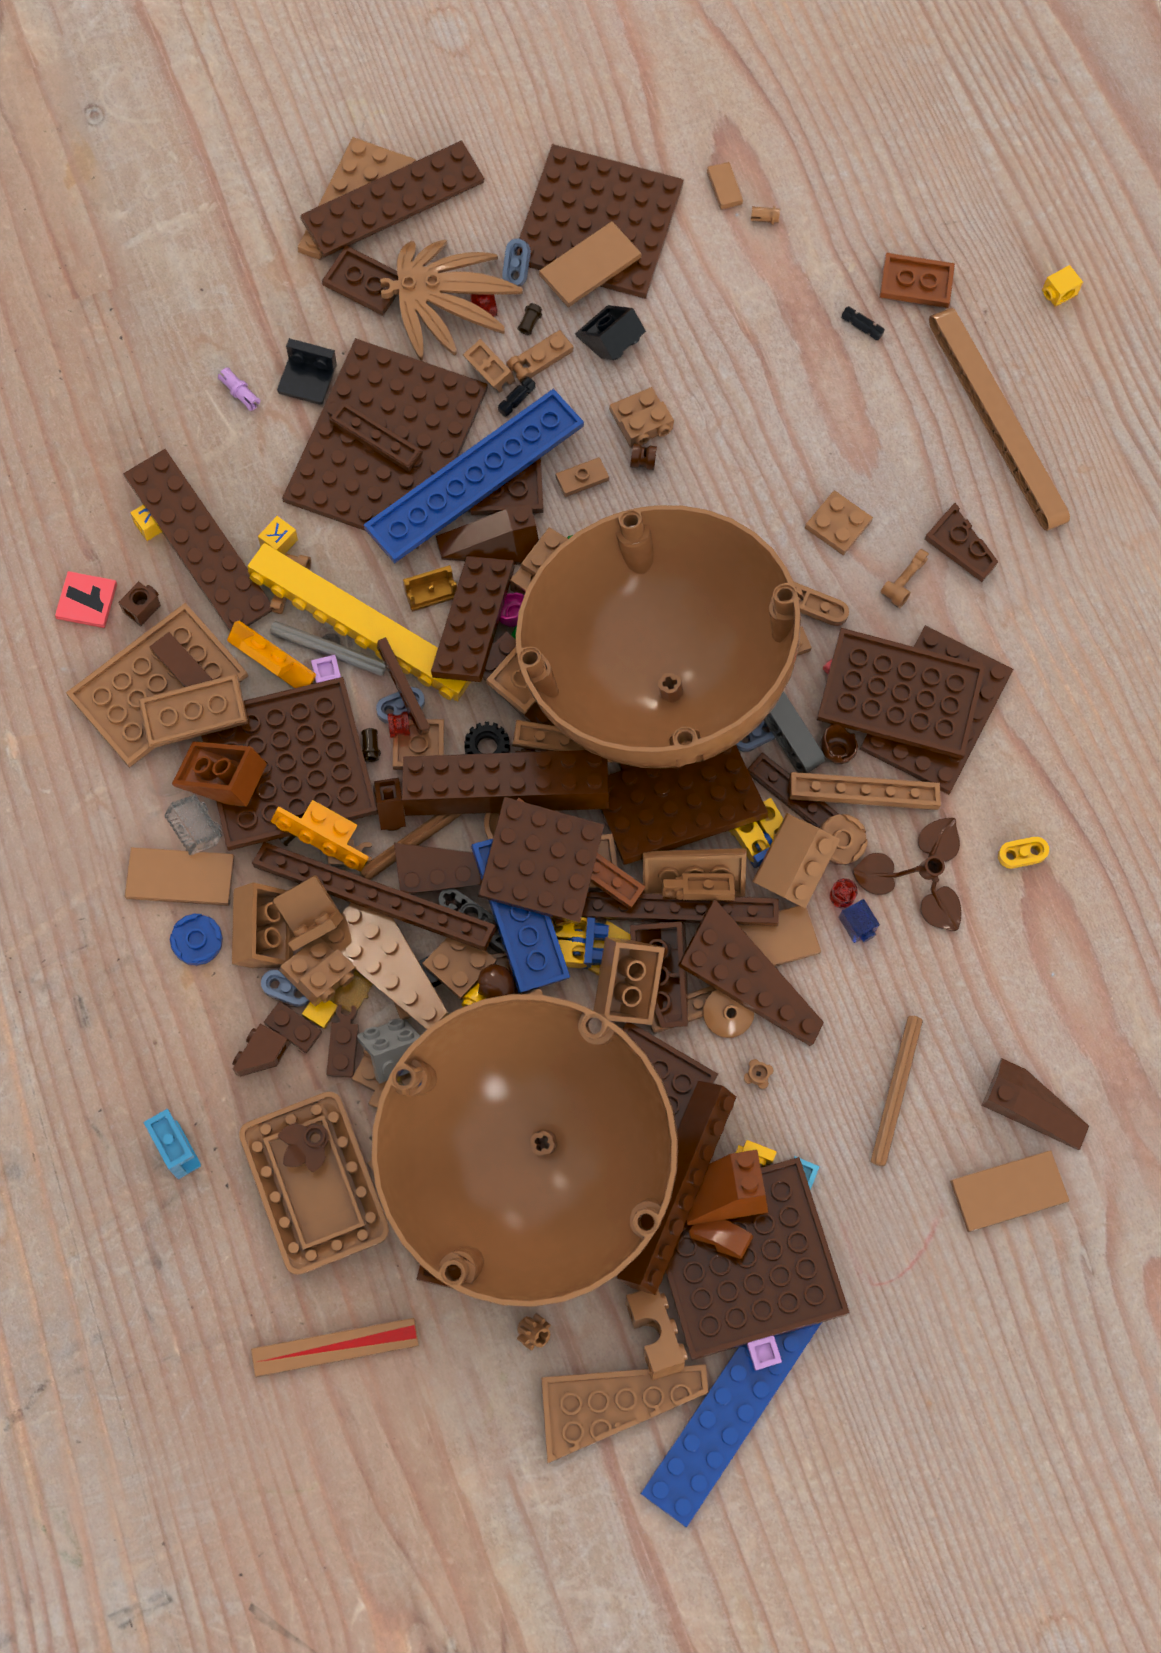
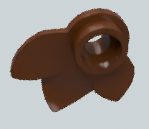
[278,1123,329,1172]

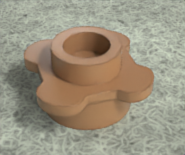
[744,1059,774,1089]

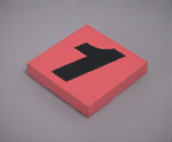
[55,571,117,628]

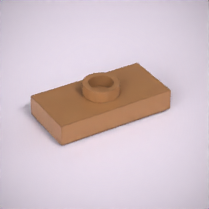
[555,457,609,497]

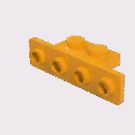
[227,620,316,688]
[271,800,369,871]

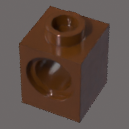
[118,581,161,626]

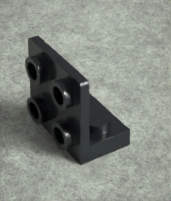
[277,338,337,405]

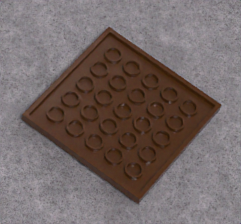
[517,144,684,299]
[201,677,378,851]
[666,1157,850,1360]

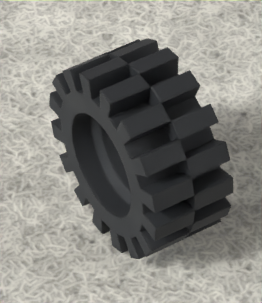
[464,722,510,754]

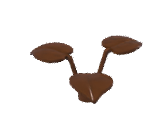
[853,818,962,931]

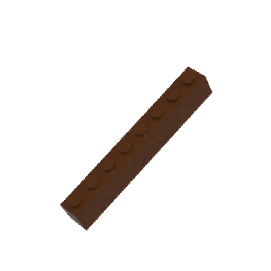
[616,1081,737,1295]

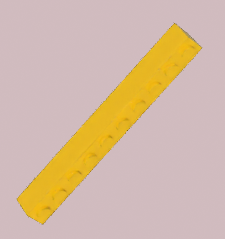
[247,543,472,702]

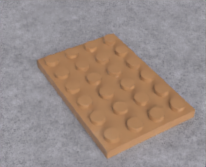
[66,603,248,768]

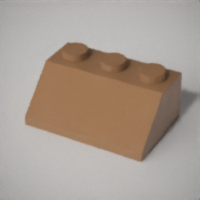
[752,813,840,908]
[232,882,293,968]
[593,937,665,1025]

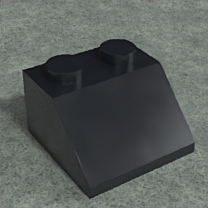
[575,305,646,360]

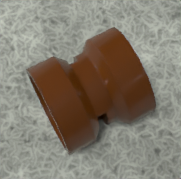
[630,443,657,470]

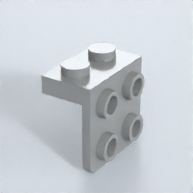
[357,1018,420,1084]

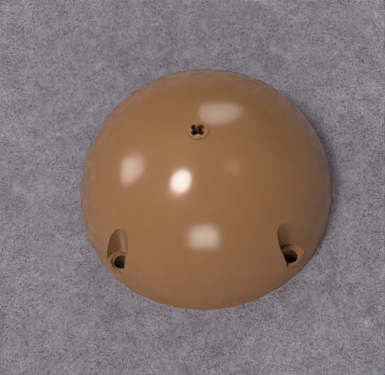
[516,505,801,768]
[372,994,678,1307]

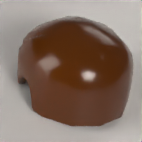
[820,724,858,764]
[478,964,516,999]

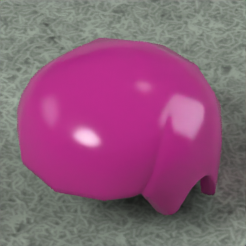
[499,593,525,627]

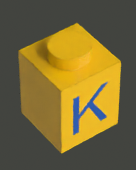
[130,505,161,541]
[258,516,298,555]

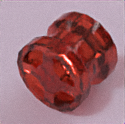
[387,711,411,738]
[830,878,858,908]

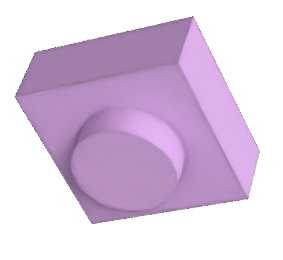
[311,655,341,683]
[747,1335,782,1371]

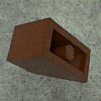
[374,778,406,831]

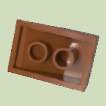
[172,741,267,807]
[687,1149,768,1226]

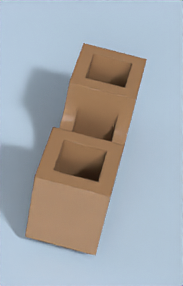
[625,1290,688,1380]

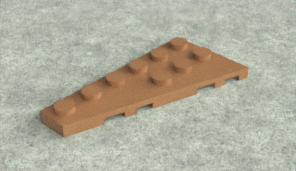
[298,137,416,260]
[320,903,449,1030]
[541,1364,708,1464]

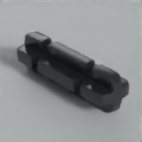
[841,306,885,340]
[498,377,536,416]

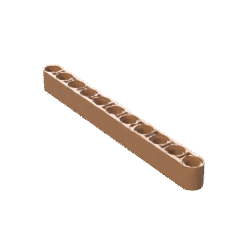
[929,308,1070,531]

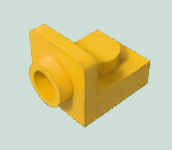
[735,1140,777,1167]

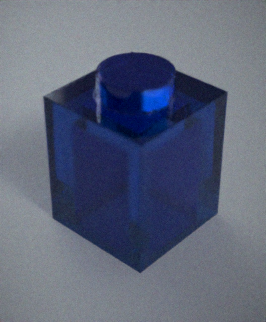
[838,899,880,943]

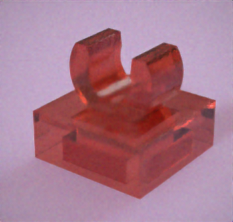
[471,294,497,317]

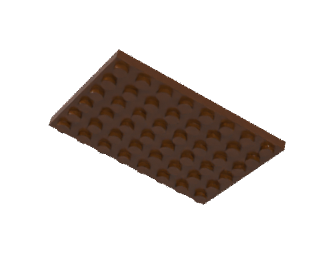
[282,338,488,549]

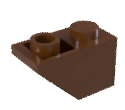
[232,1023,290,1077]

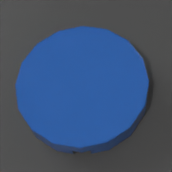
[170,913,223,966]

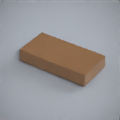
[707,162,743,209]

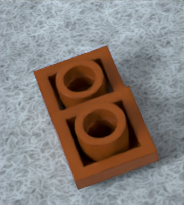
[689,1220,753,1259]

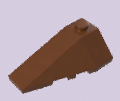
[436,504,539,565]
[630,922,688,1028]
[981,1058,1089,1150]

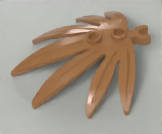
[380,240,523,360]

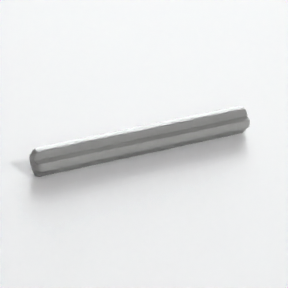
[270,621,386,676]

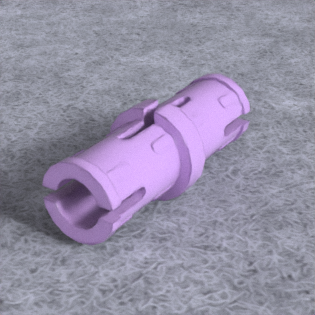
[218,367,260,411]

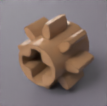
[517,1313,551,1351]

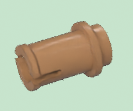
[751,206,780,225]

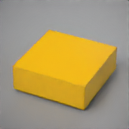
[302,1000,338,1029]

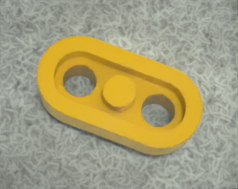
[998,837,1049,869]

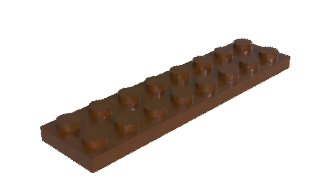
[300,140,485,258]
[123,449,274,632]

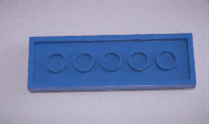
[471,838,570,994]

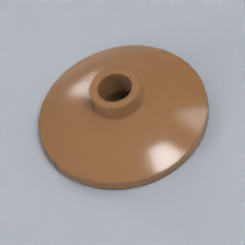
[703,989,754,1038]

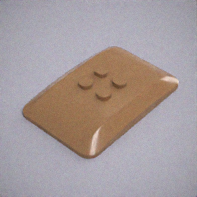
[239,1091,389,1275]

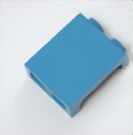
[143,1108,201,1179]

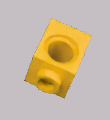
[1042,265,1083,307]

